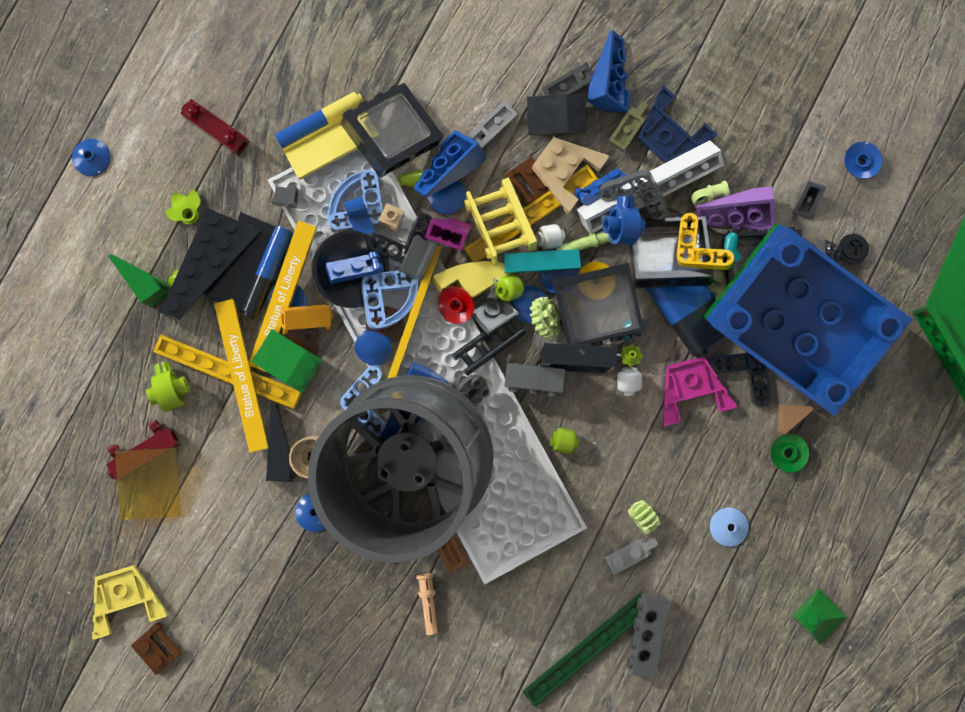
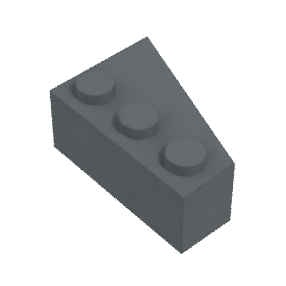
[504,363,567,397]

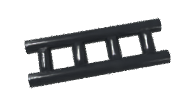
[452,321,526,376]

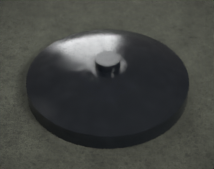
[311,230,389,308]

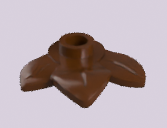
[283,328,319,355]

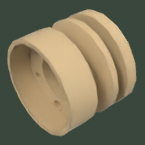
[289,435,319,479]

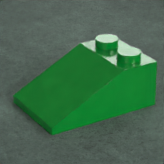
[108,254,169,308]
[251,329,322,393]

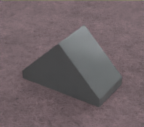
[793,180,827,219]

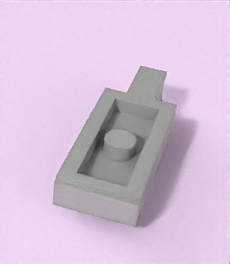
[604,537,658,575]

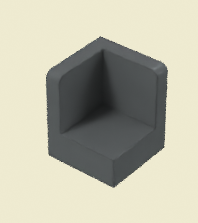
[271,184,299,208]

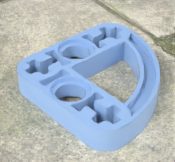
[328,170,383,231]
[361,271,418,330]

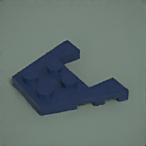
[638,85,718,164]

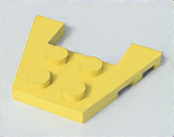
[92,565,169,640]

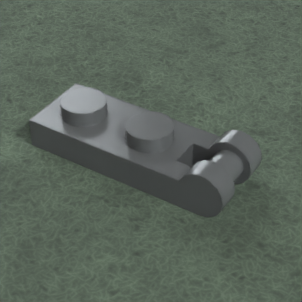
[542,62,593,96]

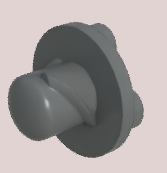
[452,374,489,406]

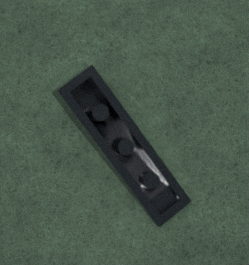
[266,403,296,482]

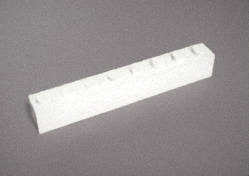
[577,141,724,234]

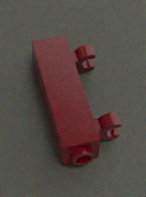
[180,99,249,157]
[106,420,181,481]

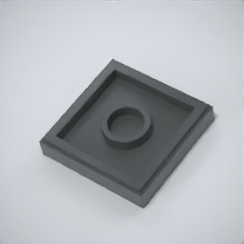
[472,286,519,336]

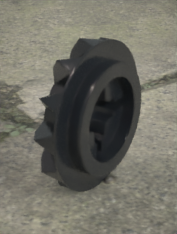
[838,234,869,264]

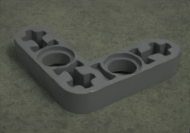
[599,170,668,220]

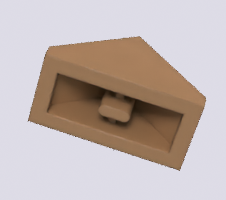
[778,404,814,435]

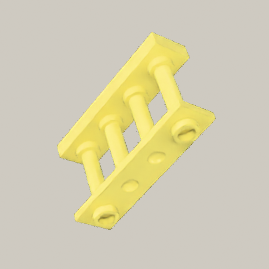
[464,178,537,265]

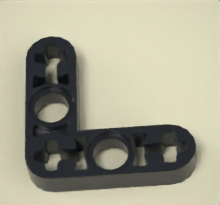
[366,214,432,264]
[709,353,770,407]

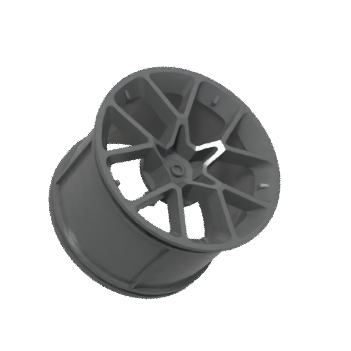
[308,375,494,563]

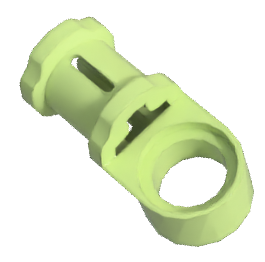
[691,181,730,207]

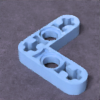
[340,365,386,437]

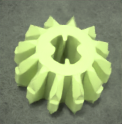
[628,500,660,534]

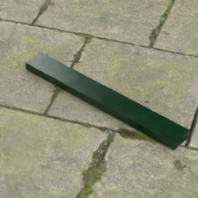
[522,591,644,707]

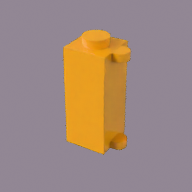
[280,305,334,334]

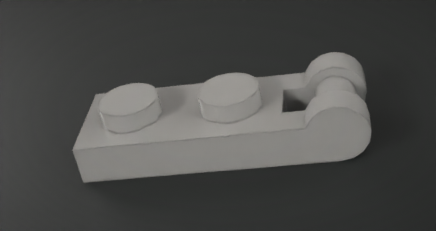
[467,101,518,150]

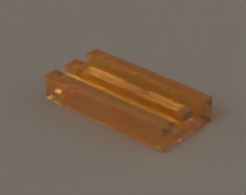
[438,536,467,572]

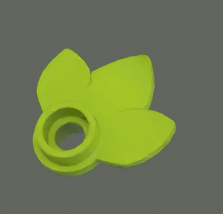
[165,190,201,225]

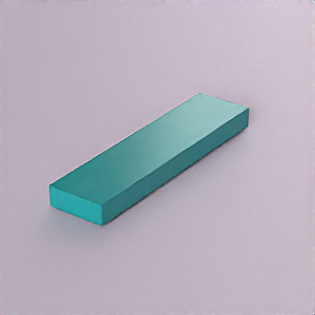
[503,249,581,274]

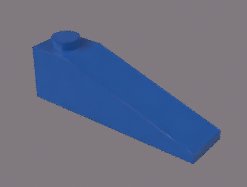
[588,30,630,113]
[414,130,487,198]

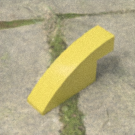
[431,261,514,299]

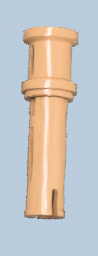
[416,573,438,635]

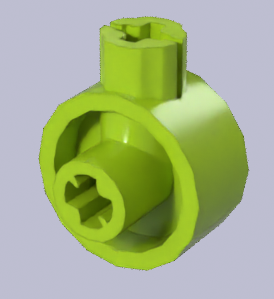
[146,362,190,412]

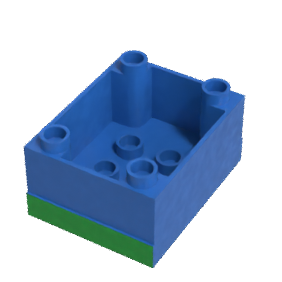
[703,223,913,416]

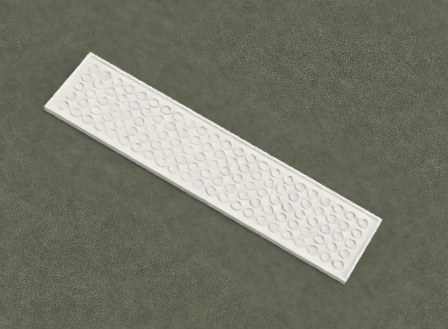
[268,140,587,584]

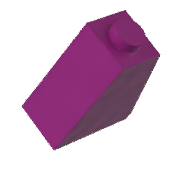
[425,219,474,251]

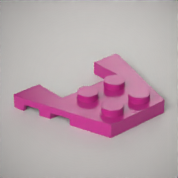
[663,356,737,426]

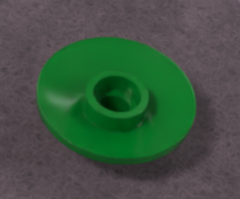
[770,434,809,473]

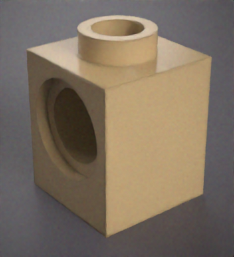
[379,203,406,233]

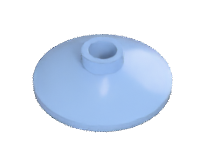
[710,508,749,547]

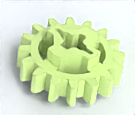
[530,297,563,339]

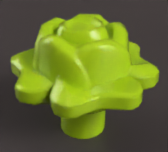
[621,344,643,367]

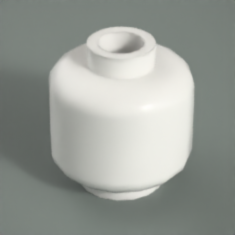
[536,224,565,250]
[617,367,642,396]

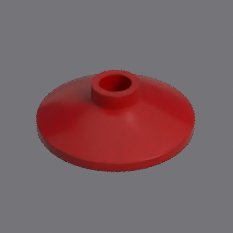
[438,286,474,324]

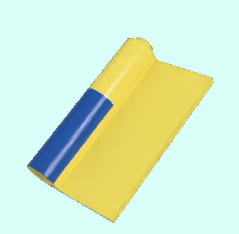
[275,92,380,180]

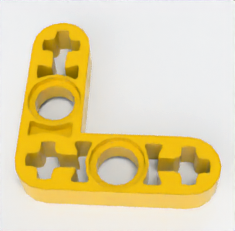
[677,213,734,270]

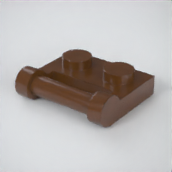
[504,157,550,206]
[131,622,183,675]

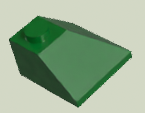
[792,589,847,645]

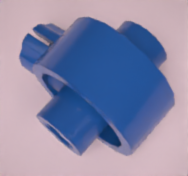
[603,196,645,245]

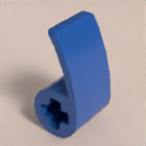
[344,197,374,234]

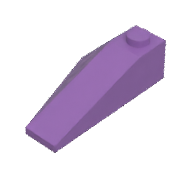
[696,186,775,231]

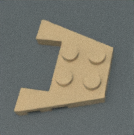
[532,137,609,214]

